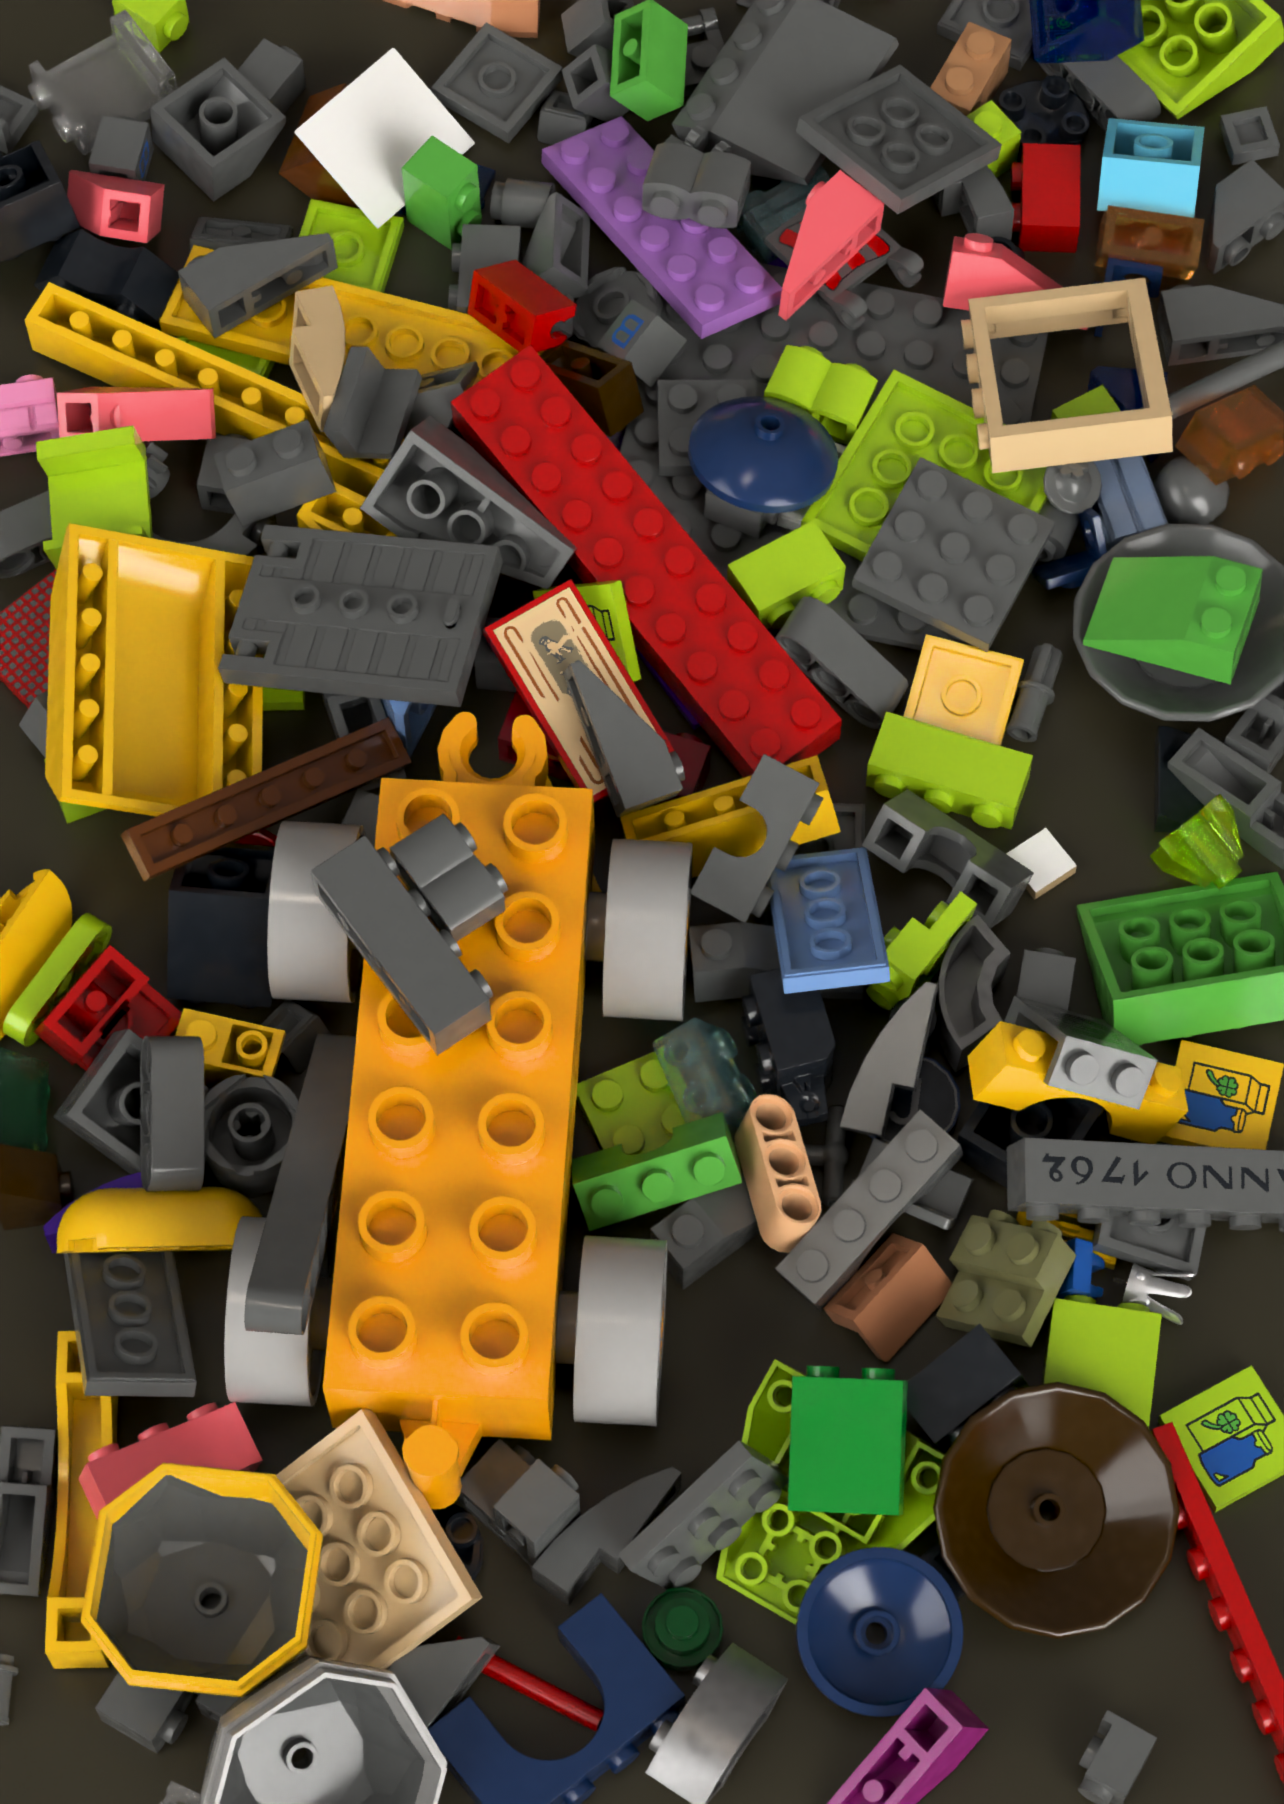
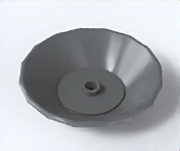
[1073,524,1284,722]

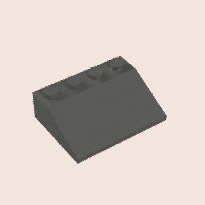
[672,0,899,185]

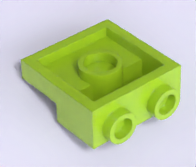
[866,891,977,1010]

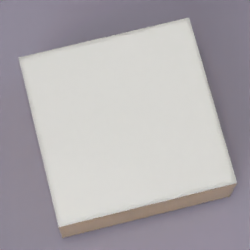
[1006,828,1077,900]

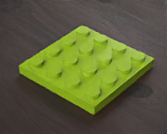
[801,369,1047,561]

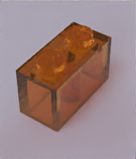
[1094,205,1205,280]
[1175,385,1284,485]

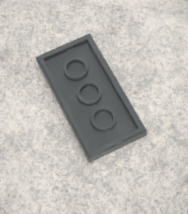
[64,1251,197,1397]

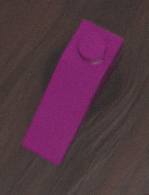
[827,1688,989,1804]

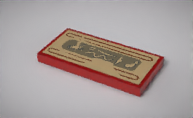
[482,579,675,804]

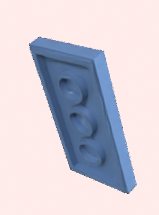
[767,847,890,994]

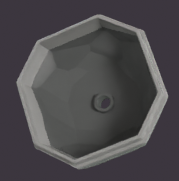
[200,1656,448,1804]

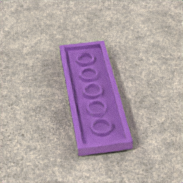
[541,116,782,339]

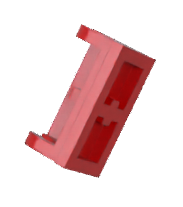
[467,259,577,352]

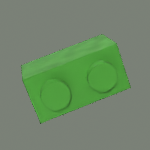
[610,0,688,122]
[401,135,482,251]

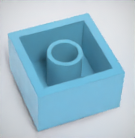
[1097,118,1205,223]

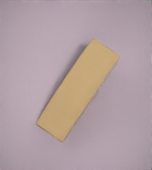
[289,285,345,432]

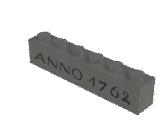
[1007,1138,1284,1232]

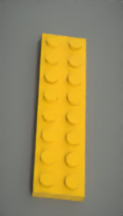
[159,245,546,385]

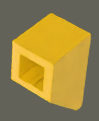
[175,1008,286,1087]

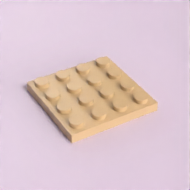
[276,1409,483,1670]

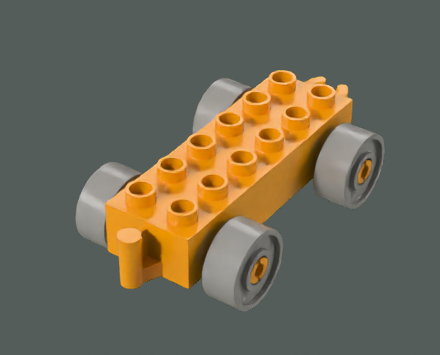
[224,712,693,1510]

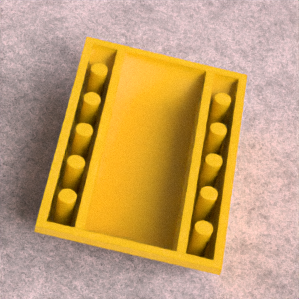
[45,523,263,817]

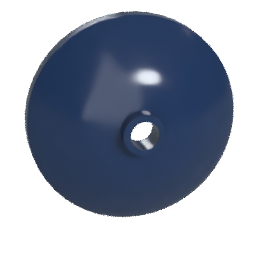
[688,396,838,513]
[796,1547,963,1717]

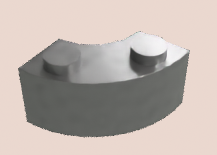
[934,914,1010,1073]
[645,1643,788,1804]

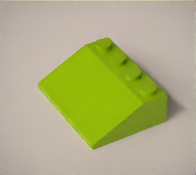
[1050,0,1284,120]

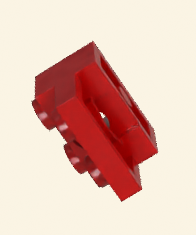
[33,945,182,1071]

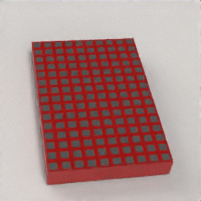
[0,569,57,709]

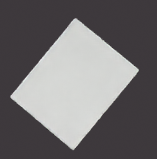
[294,48,475,228]

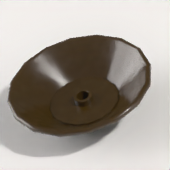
[933,1382,1180,1639]

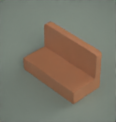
[823,1233,952,1362]

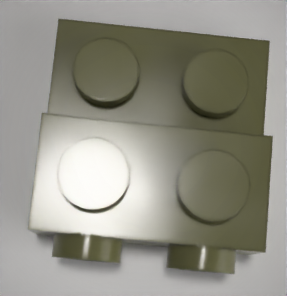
[936,1210,1077,1347]

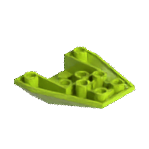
[716,1359,945,1625]

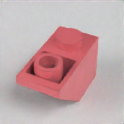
[67,170,165,243]

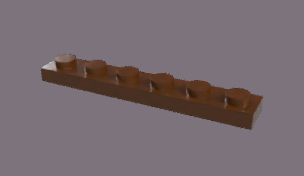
[121,717,412,882]

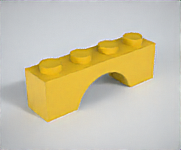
[967,1021,1188,1144]

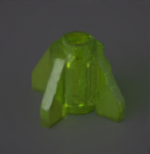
[1150,794,1245,890]

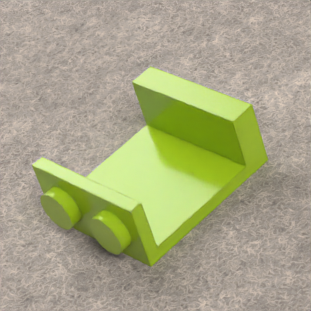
[36,425,153,570]

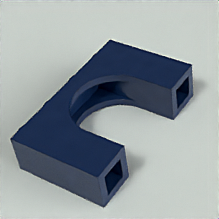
[428,1593,685,1804]

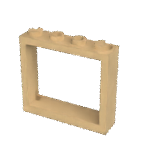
[961,278,1173,473]

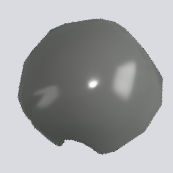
[1152,455,1230,524]

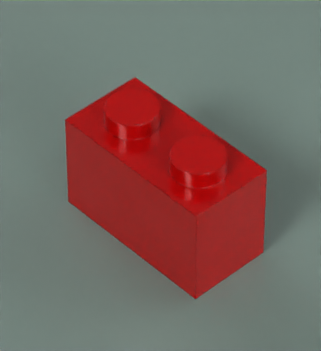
[1010,143,1081,253]

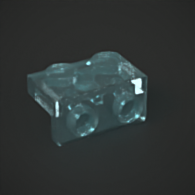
[653,1018,757,1127]

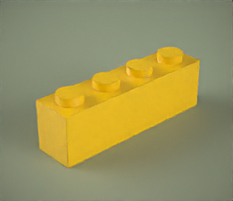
[620,755,841,878]

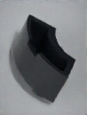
[34,229,179,324]

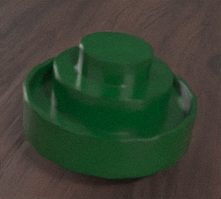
[642,1587,723,1672]

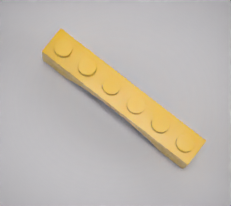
[45,1331,118,1669]

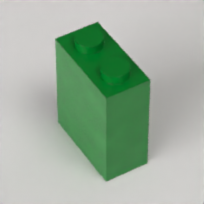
[788,1366,908,1515]

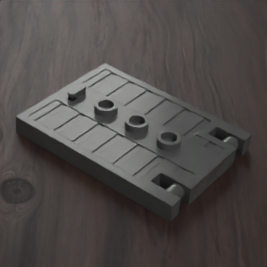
[218,524,503,707]

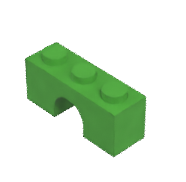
[572,1112,743,1231]

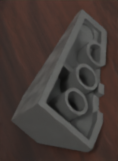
[360,416,577,589]

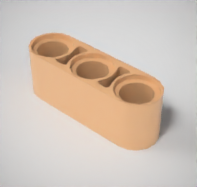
[734,1094,822,1253]

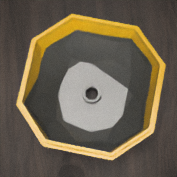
[81,1462,323,1698]

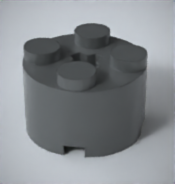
[204,1074,298,1198]

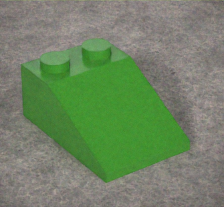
[1083,556,1263,685]

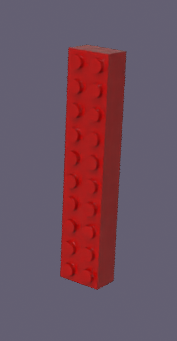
[451,345,842,778]

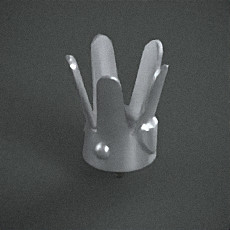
[1112,1263,1196,1325]

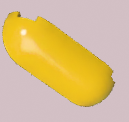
[0,869,72,1040]
[57,1187,262,1253]

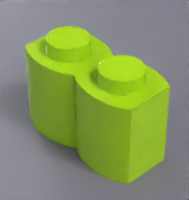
[763,345,878,444]

